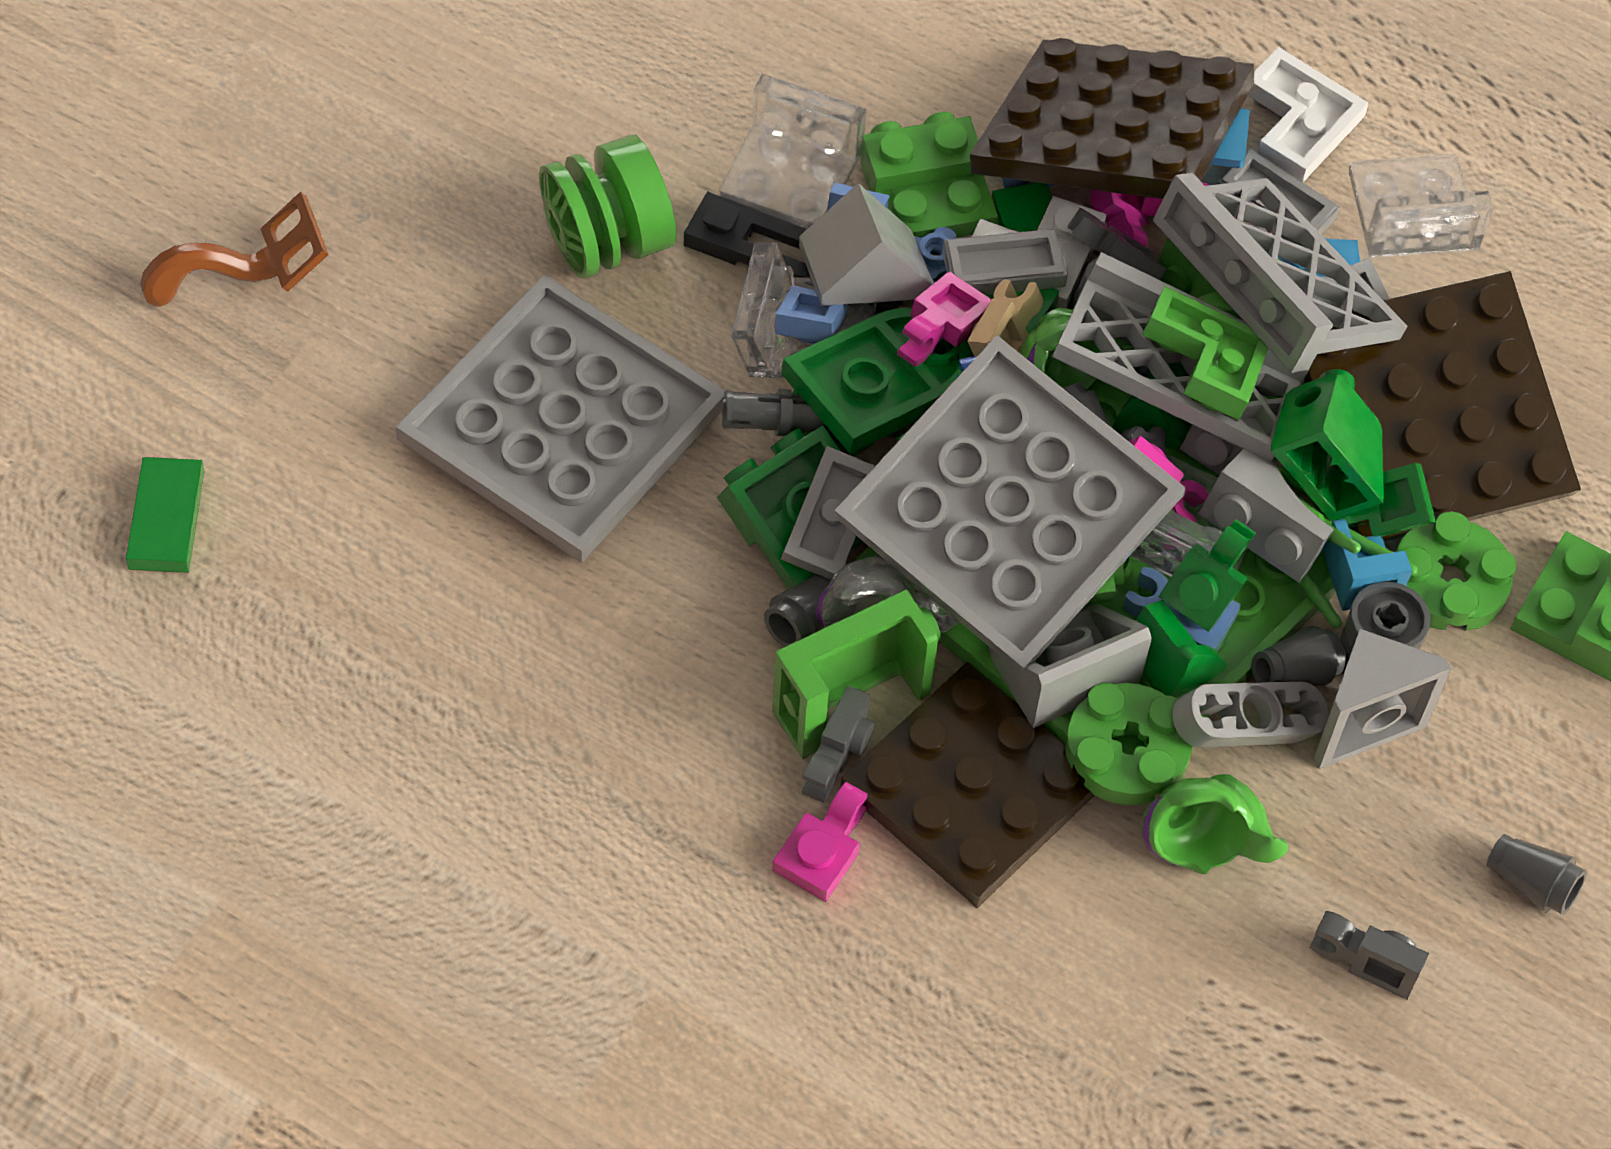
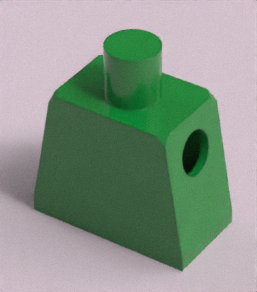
[1270,369,1384,521]

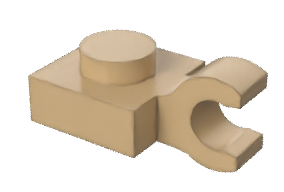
[967,279,1043,357]

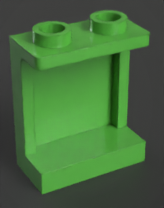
[772,589,941,759]

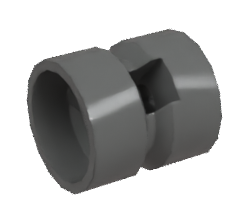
[1340,581,1430,674]

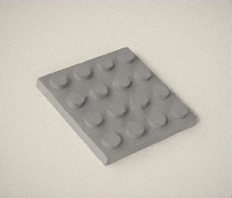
[396,274,725,563]
[835,335,1185,672]

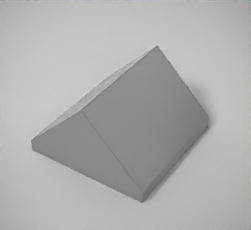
[799,183,934,306]
[988,603,1152,728]
[1314,629,1451,769]

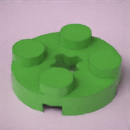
[1396,511,1517,631]
[1065,682,1193,805]

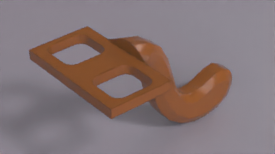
[140,191,329,307]

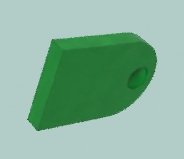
[781,308,971,454]

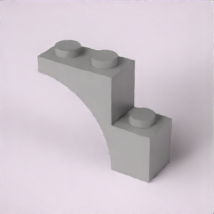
[1180,393,1334,583]

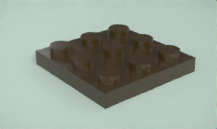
[840,662,1095,908]

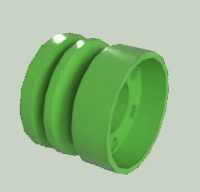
[539,134,676,279]

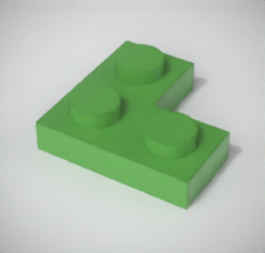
[1142,286,1268,420]

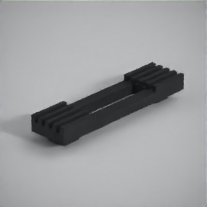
[684,191,904,314]

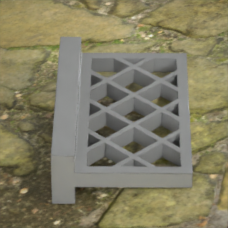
[1153,173,1407,373]
[1052,252,1311,461]

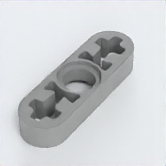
[1172,681,1329,748]

